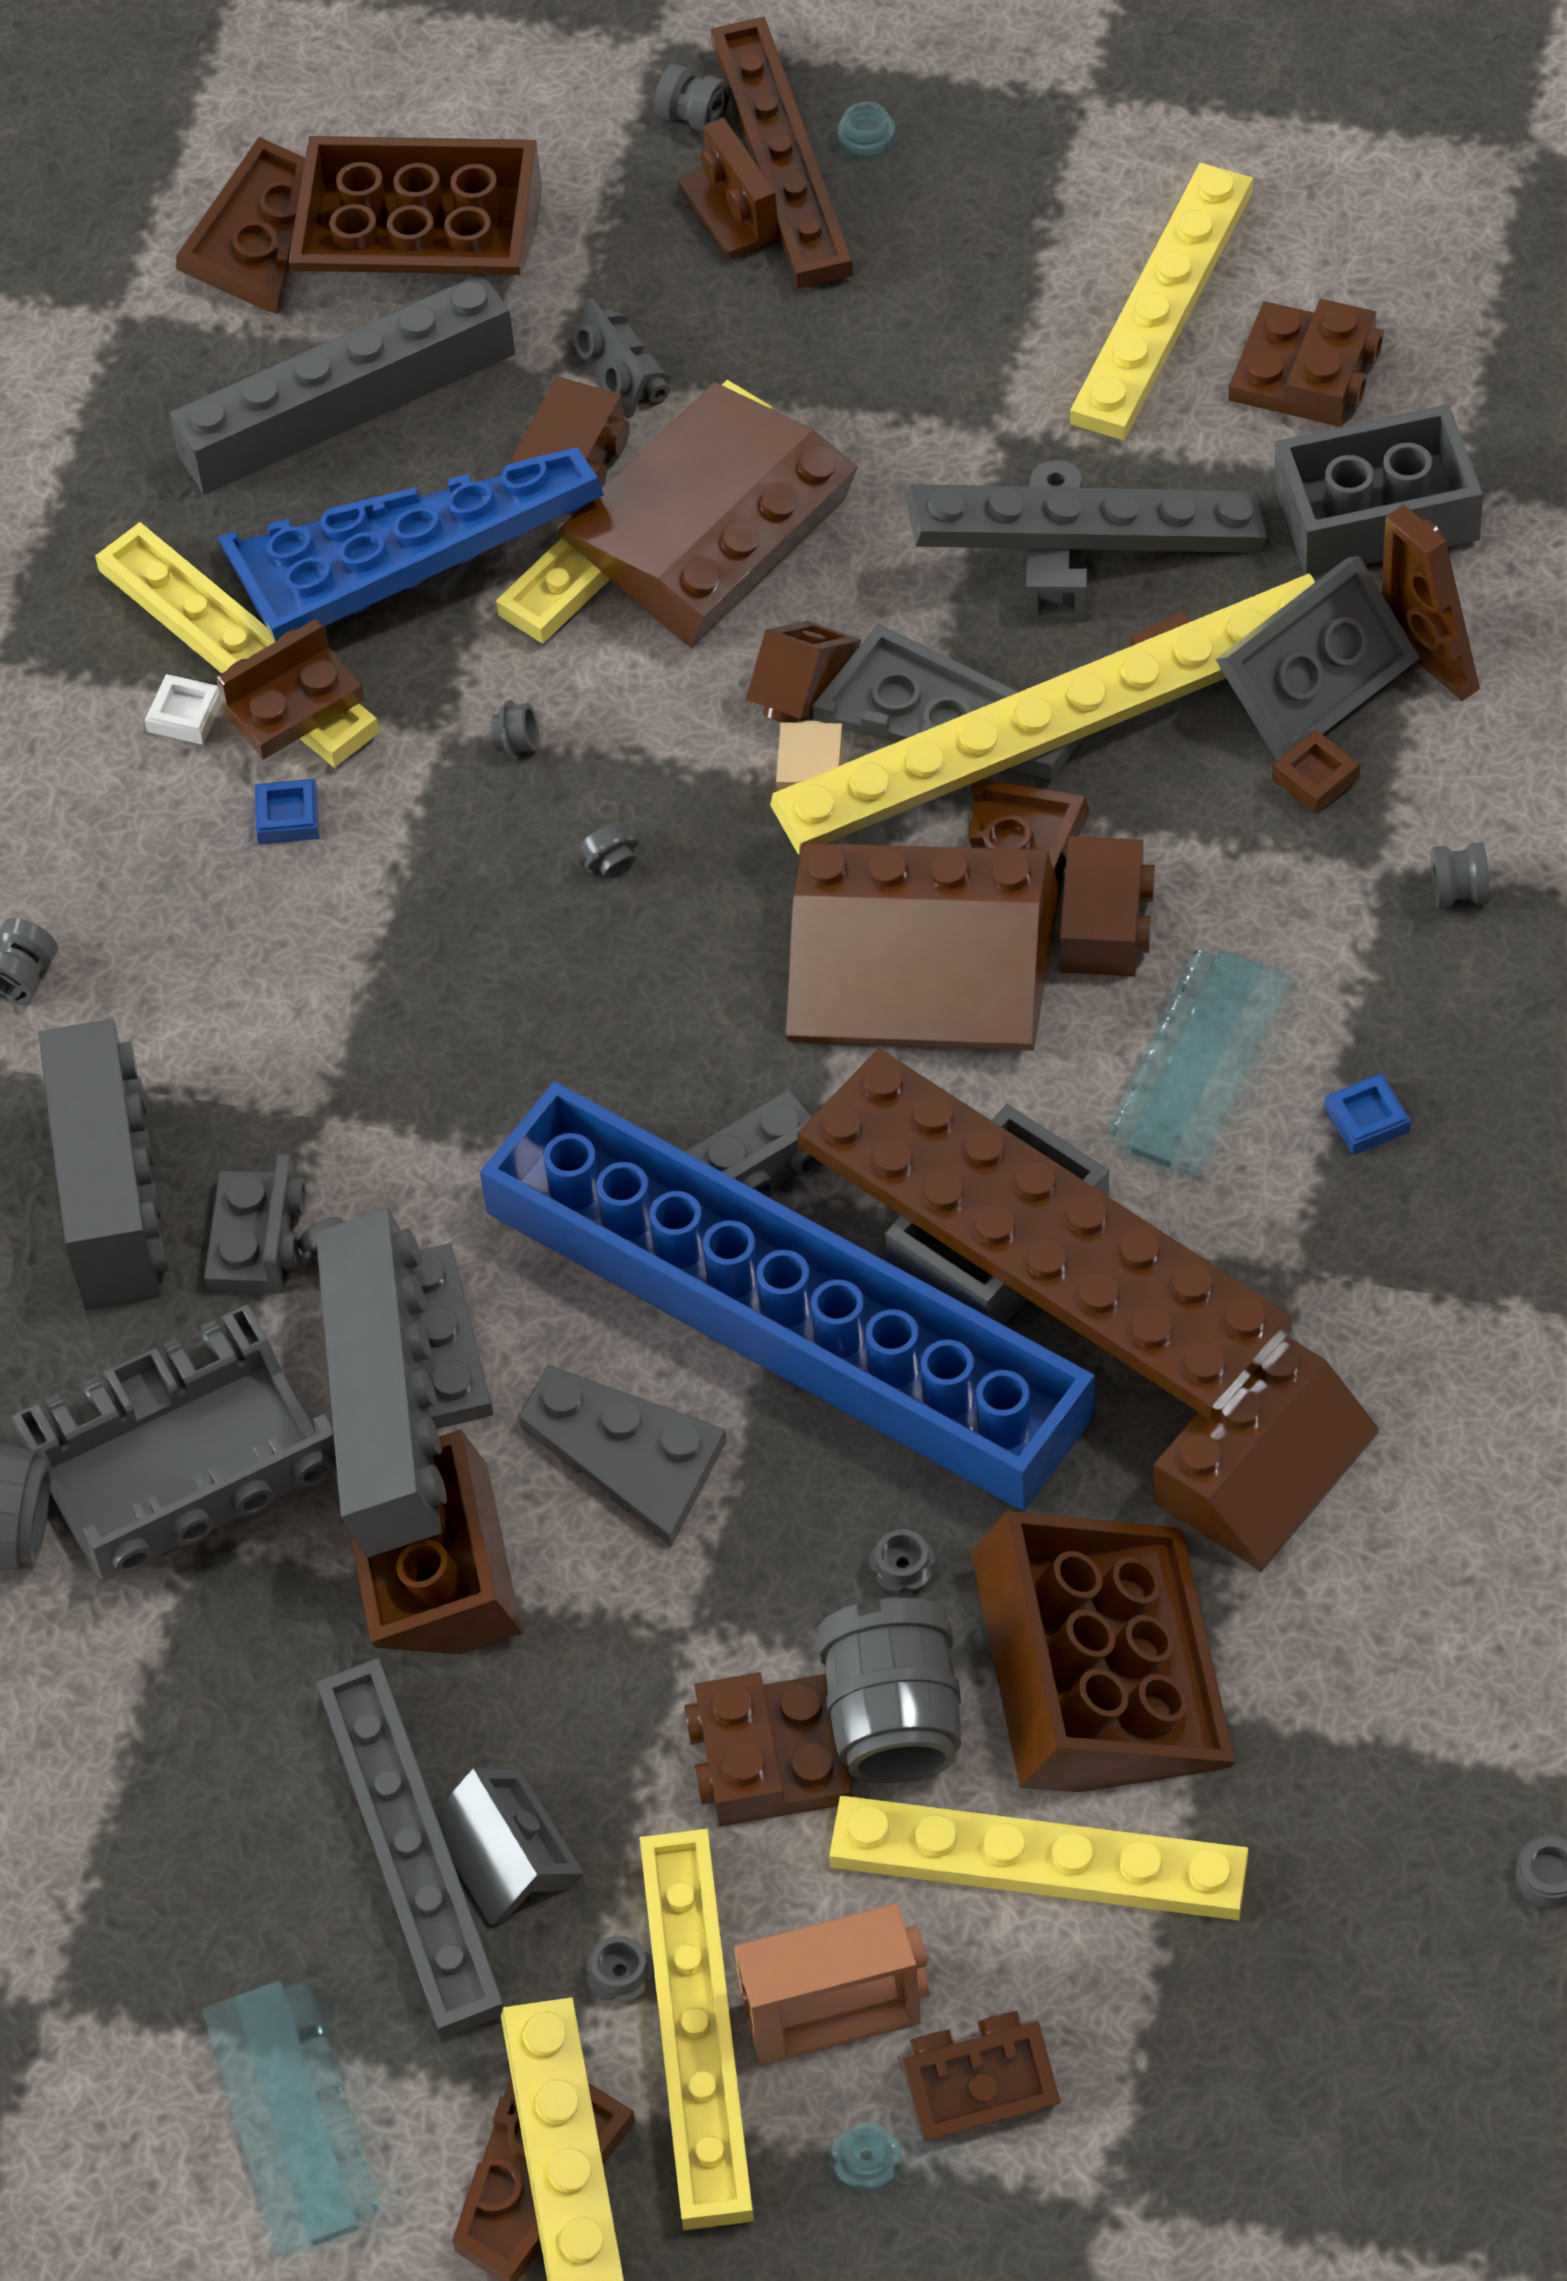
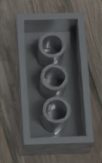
[38,1018,169,1310]

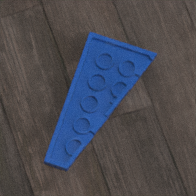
[217,447,604,642]

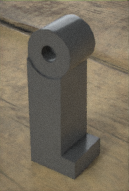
[1026,460,1087,622]

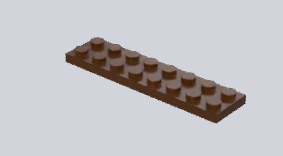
[797,1048,1292,1420]

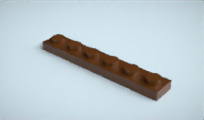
[710,16,853,289]

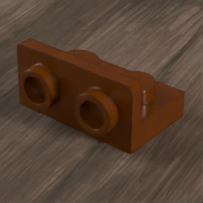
[678,117,779,259]
[217,619,365,760]
[897,2010,1061,2141]

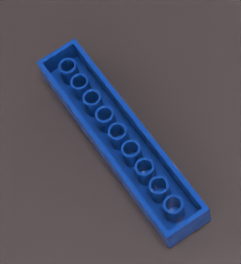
[480,1081,1096,1512]

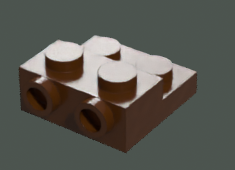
[1229,298,1384,427]
[684,1672,853,1827]

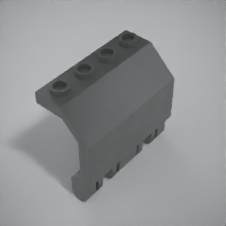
[11,1304,337,1582]

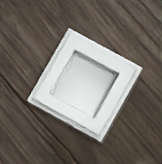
[145,674,222,745]

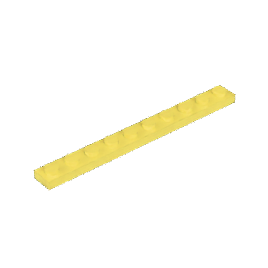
[770,573,1315,855]

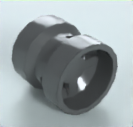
[654,63,730,133]
[0,918,58,1005]

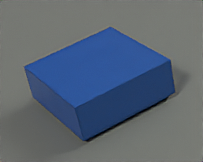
[255,778,320,844]
[1324,1073,1411,1155]

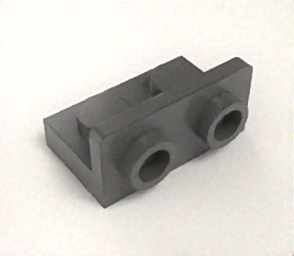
[685,1090,823,1197]
[204,1154,306,1293]

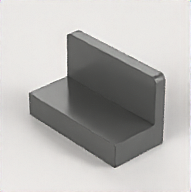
[436,1768,584,1925]

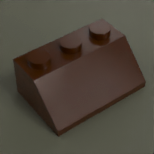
[1154,1336,1378,1572]
[349,1429,523,1654]

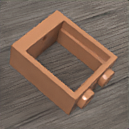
[734,1903,930,2066]

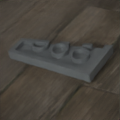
[812,624,1084,780]

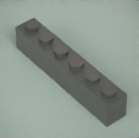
[169,274,516,495]
[316,1208,447,1558]

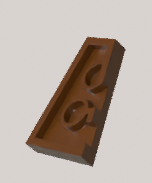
[176,137,305,314]
[1382,504,1480,701]
[969,779,1090,883]
[452,2076,635,2281]

